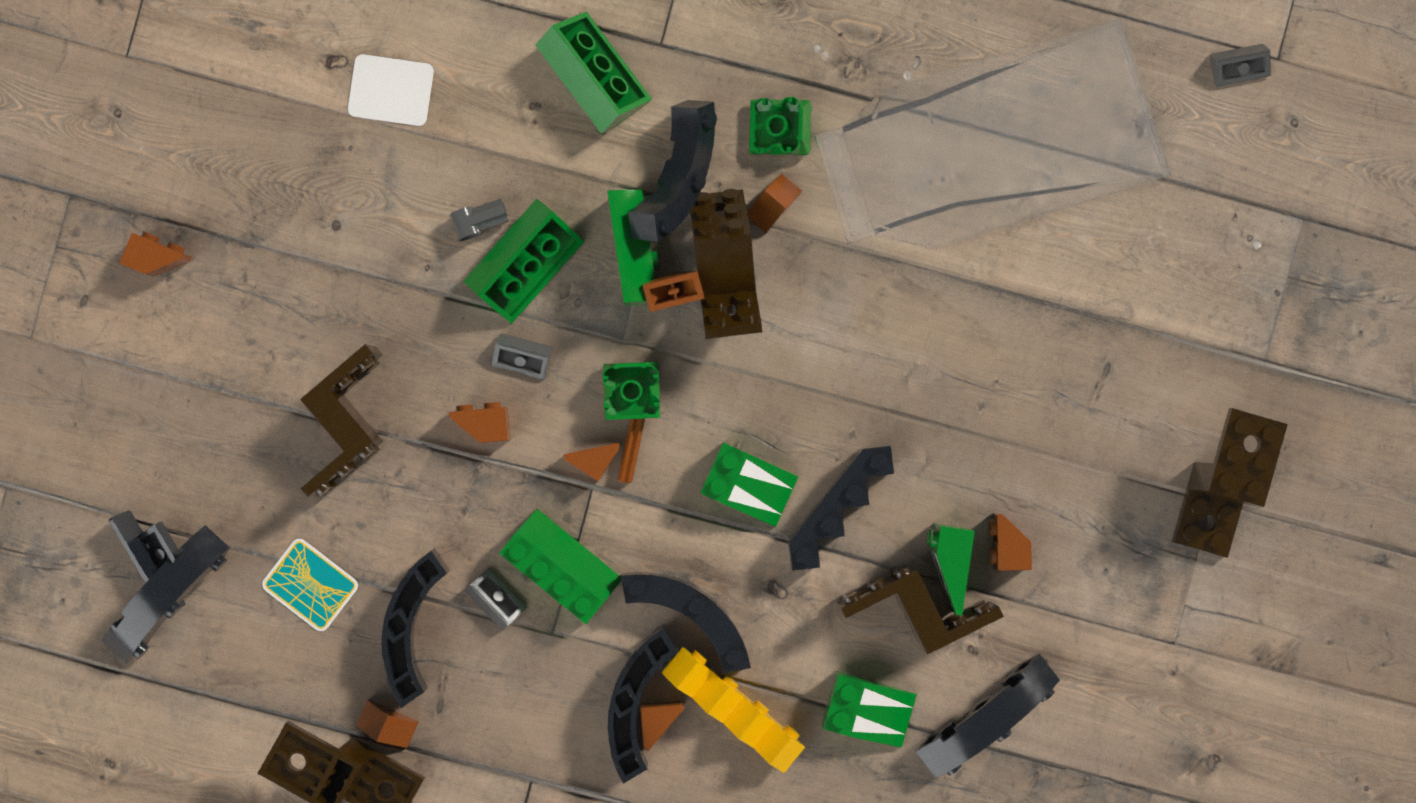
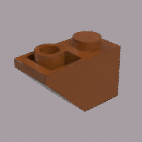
[119,231,192,277]
[449,402,511,443]
[988,513,1032,571]

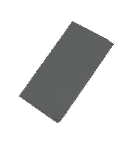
[1210,44,1271,87]
[491,333,553,380]
[465,568,527,630]

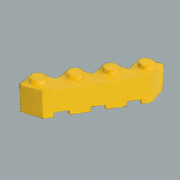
[662,647,805,773]

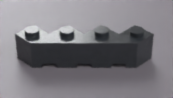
[788,446,894,571]

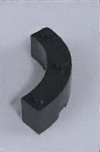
[628,100,717,242]
[102,525,230,664]
[381,548,450,708]
[621,572,751,673]
[607,625,678,784]
[915,654,1060,778]

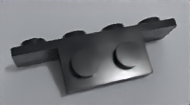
[109,510,186,608]

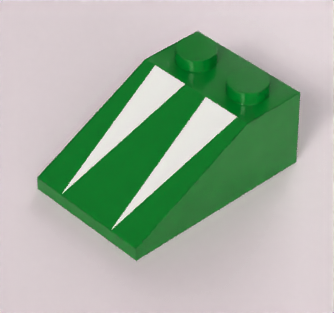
[700,442,799,527]
[926,523,975,616]
[821,670,917,748]

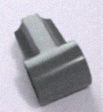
[450,198,509,241]

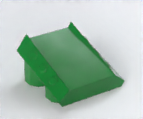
[749,97,813,155]
[602,362,660,420]

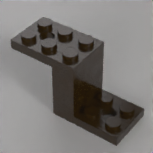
[690,189,762,339]
[300,344,383,497]
[1172,408,1288,558]
[837,564,1004,655]
[257,721,426,803]

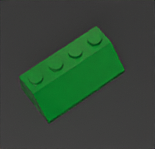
[535,11,652,134]
[607,190,659,307]
[463,198,585,324]
[499,508,622,624]

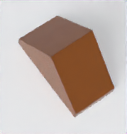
[747,174,803,233]
[643,271,705,312]
[563,443,621,481]
[356,699,419,748]
[641,701,685,751]

